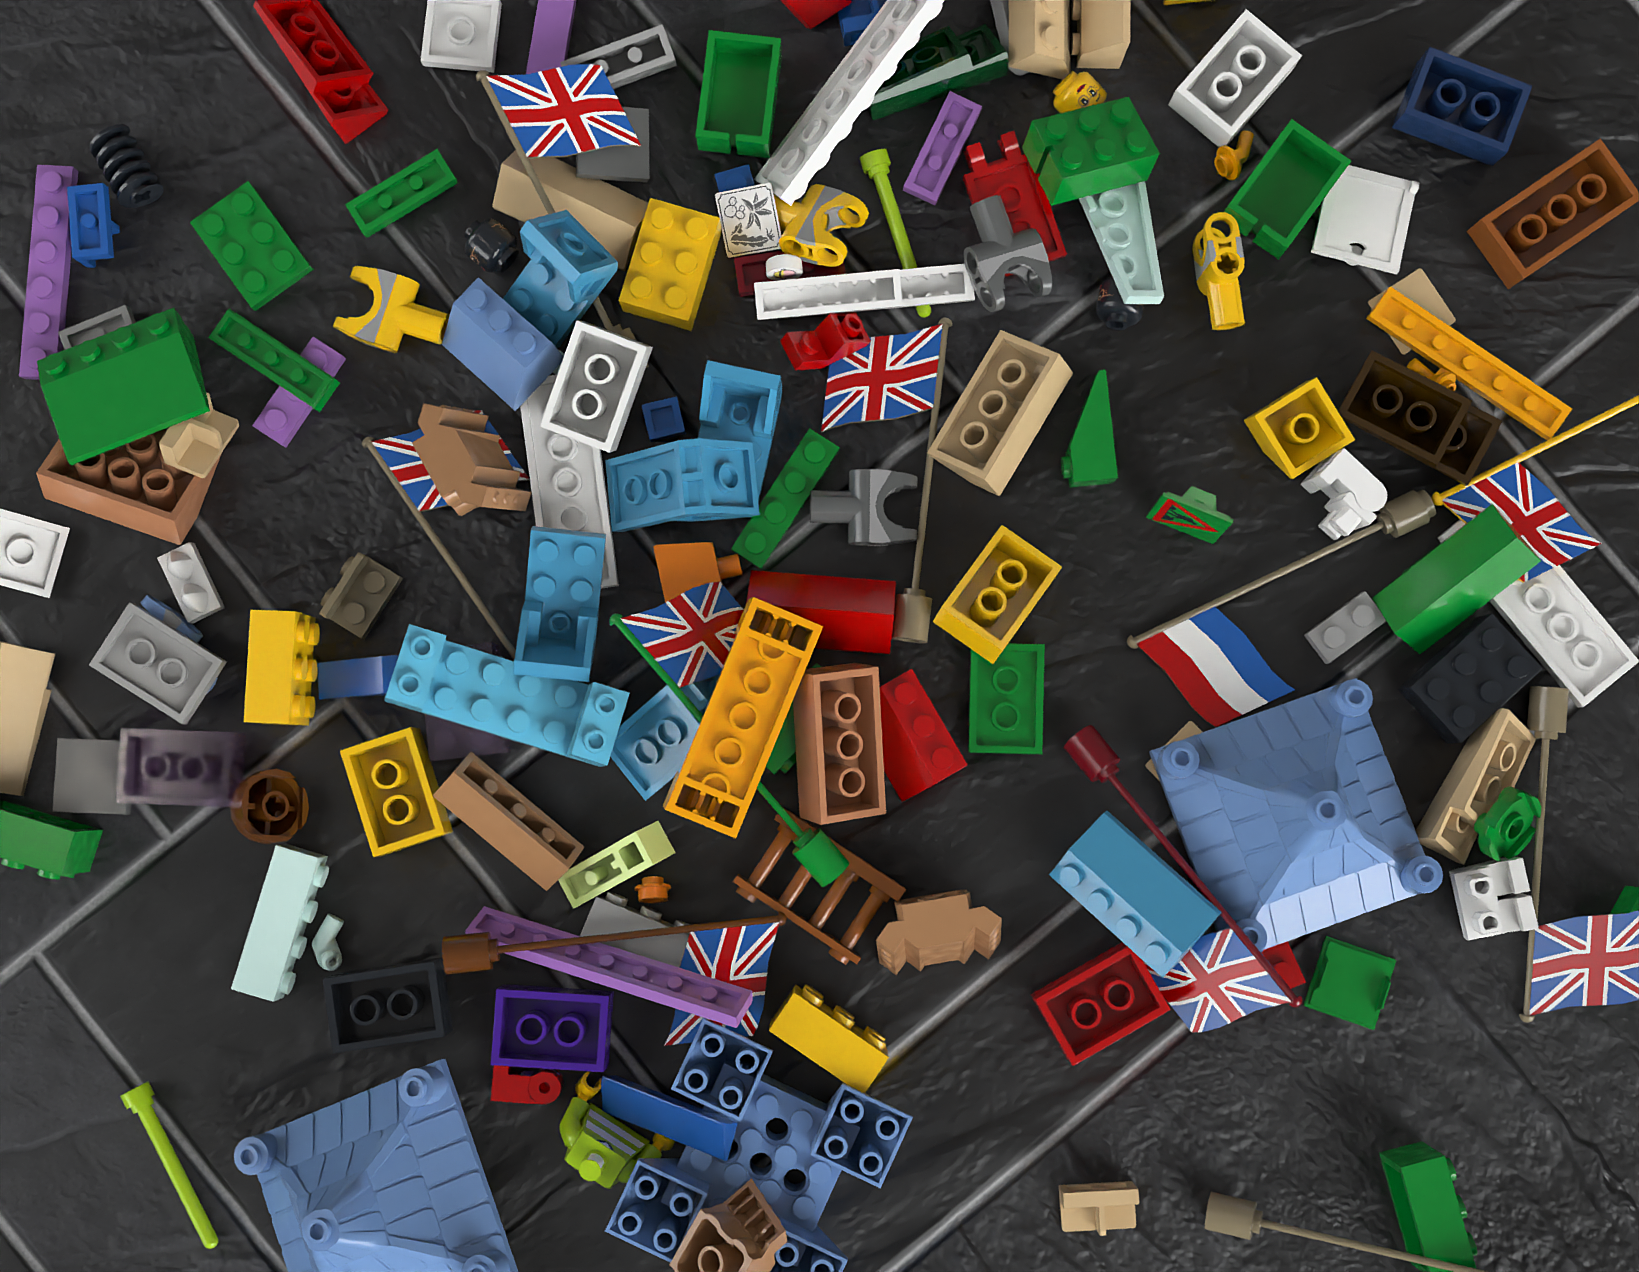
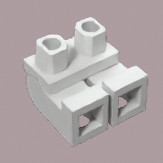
[1300,448,1387,540]
[1449,857,1539,940]

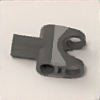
[964,195,1052,312]
[810,469,918,546]

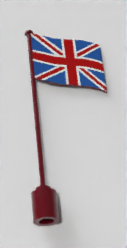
[1064,725,1303,1033]

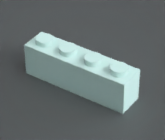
[231,844,329,1002]

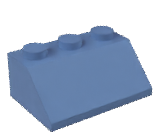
[442,278,564,411]

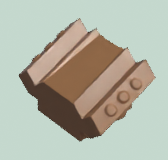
[412,403,531,516]
[876,889,1002,975]
[669,1178,787,1272]

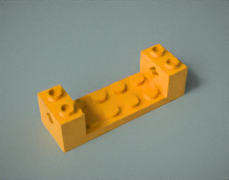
[663,597,823,838]

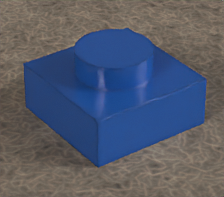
[714,164,755,192]
[642,396,686,442]

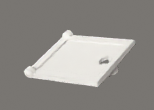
[1311,165,1420,274]

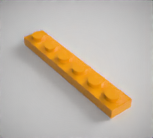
[1366,286,1572,440]

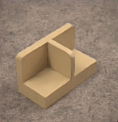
[159,392,239,478]
[1059,1181,1139,1236]

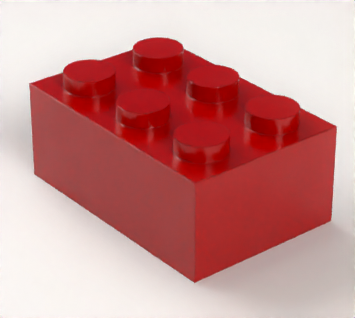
[1030,942,1171,1066]

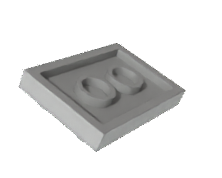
[89,602,227,724]

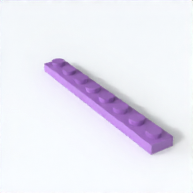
[465,906,753,1028]

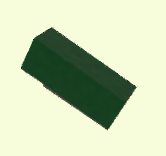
[867,24,1008,121]

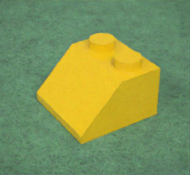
[1244,377,1355,479]

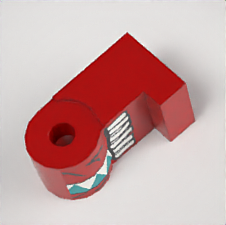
[491,1065,564,1104]

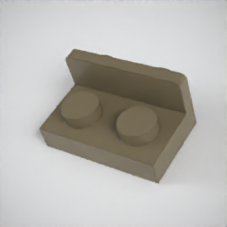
[319,552,403,640]

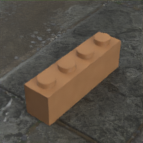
[433,752,584,891]

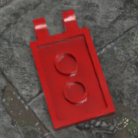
[963,130,1067,277]

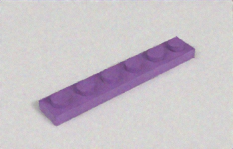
[19,165,78,380]

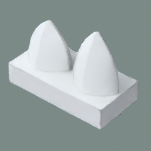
[157,542,225,624]

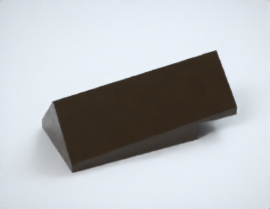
[1338,350,1503,486]

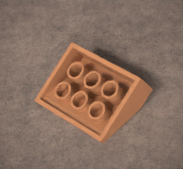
[36,427,222,545]

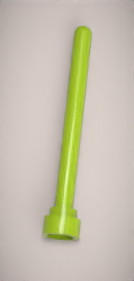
[859,149,931,318]
[120,1081,218,1249]

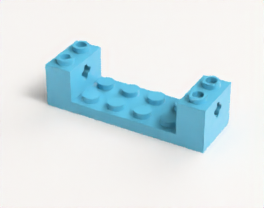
[384,624,630,767]

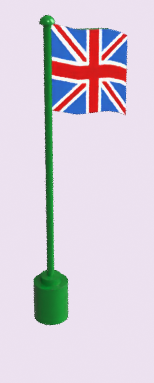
[609,582,850,887]

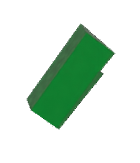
[1372,503,1541,654]

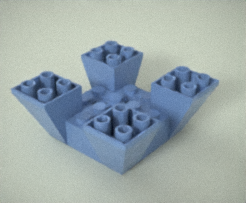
[605,1018,913,1272]

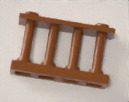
[733,807,906,965]

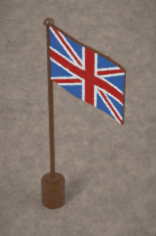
[442,911,787,1046]

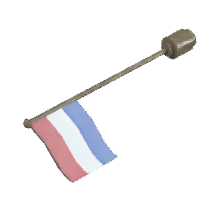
[1127,490,1436,727]

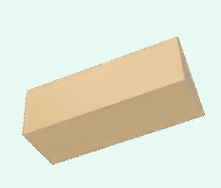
[492,150,648,271]
[0,641,55,796]
[1416,708,1536,865]

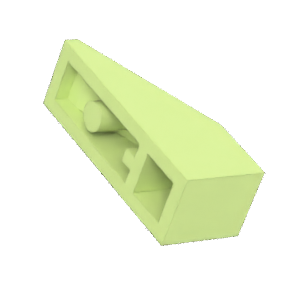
[558,821,675,909]

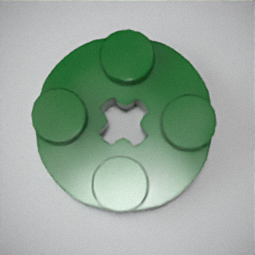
[1474,786,1541,861]

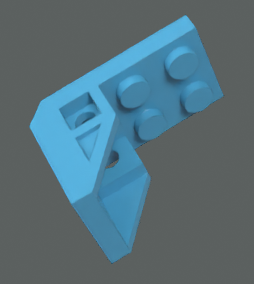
[503,210,618,348]
[698,360,782,503]
[605,438,760,532]
[513,526,606,682]
[610,674,720,801]

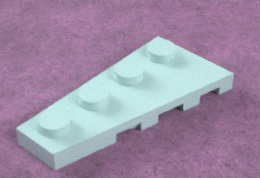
[1079,181,1164,304]

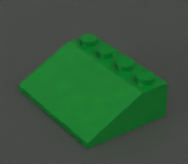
[37,308,210,465]

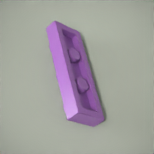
[903,91,982,205]
[252,337,346,447]

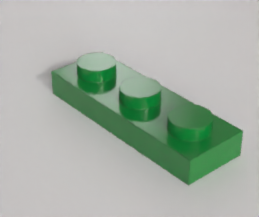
[345,149,458,238]

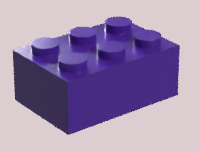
[491,984,614,1072]

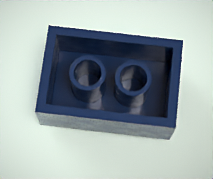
[1392,47,1532,166]

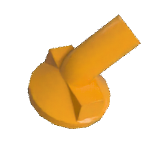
[1214,130,1254,181]
[1407,358,1456,392]

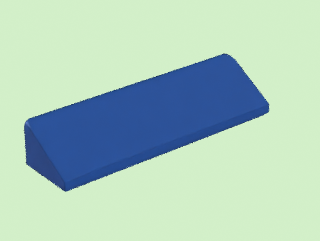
[601,1075,738,1161]

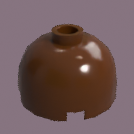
[230,769,309,844]

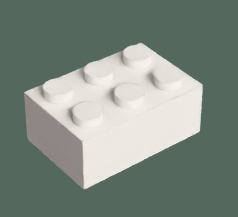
[1168,9,1302,147]
[540,320,653,453]

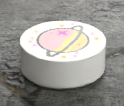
[765,254,803,281]

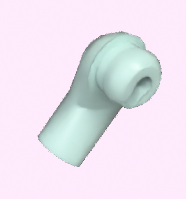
[312,914,344,971]

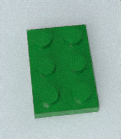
[190,181,314,311]
[968,643,1045,755]

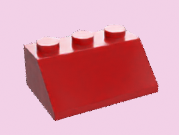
[880,669,967,802]

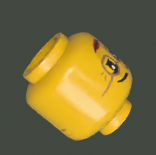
[1053,71,1107,113]

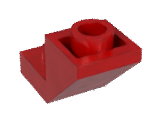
[780,312,871,370]

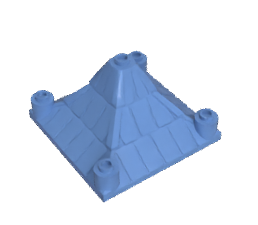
[1149,678,1443,952]
[234,1059,518,1272]

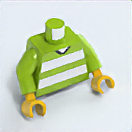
[559,1071,675,1189]

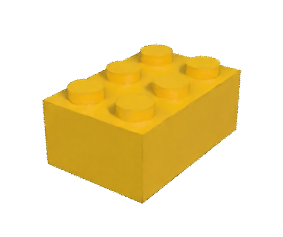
[619,198,722,331]
[933,525,1062,664]
[244,610,320,726]
[340,727,453,857]
[769,984,889,1093]

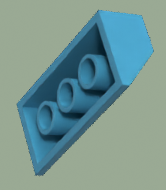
[1049,811,1222,978]

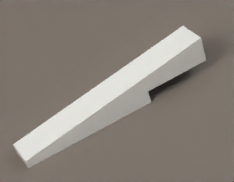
[754,264,975,320]

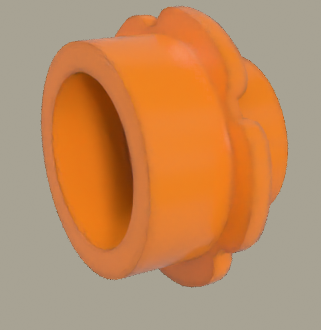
[634,876,671,903]

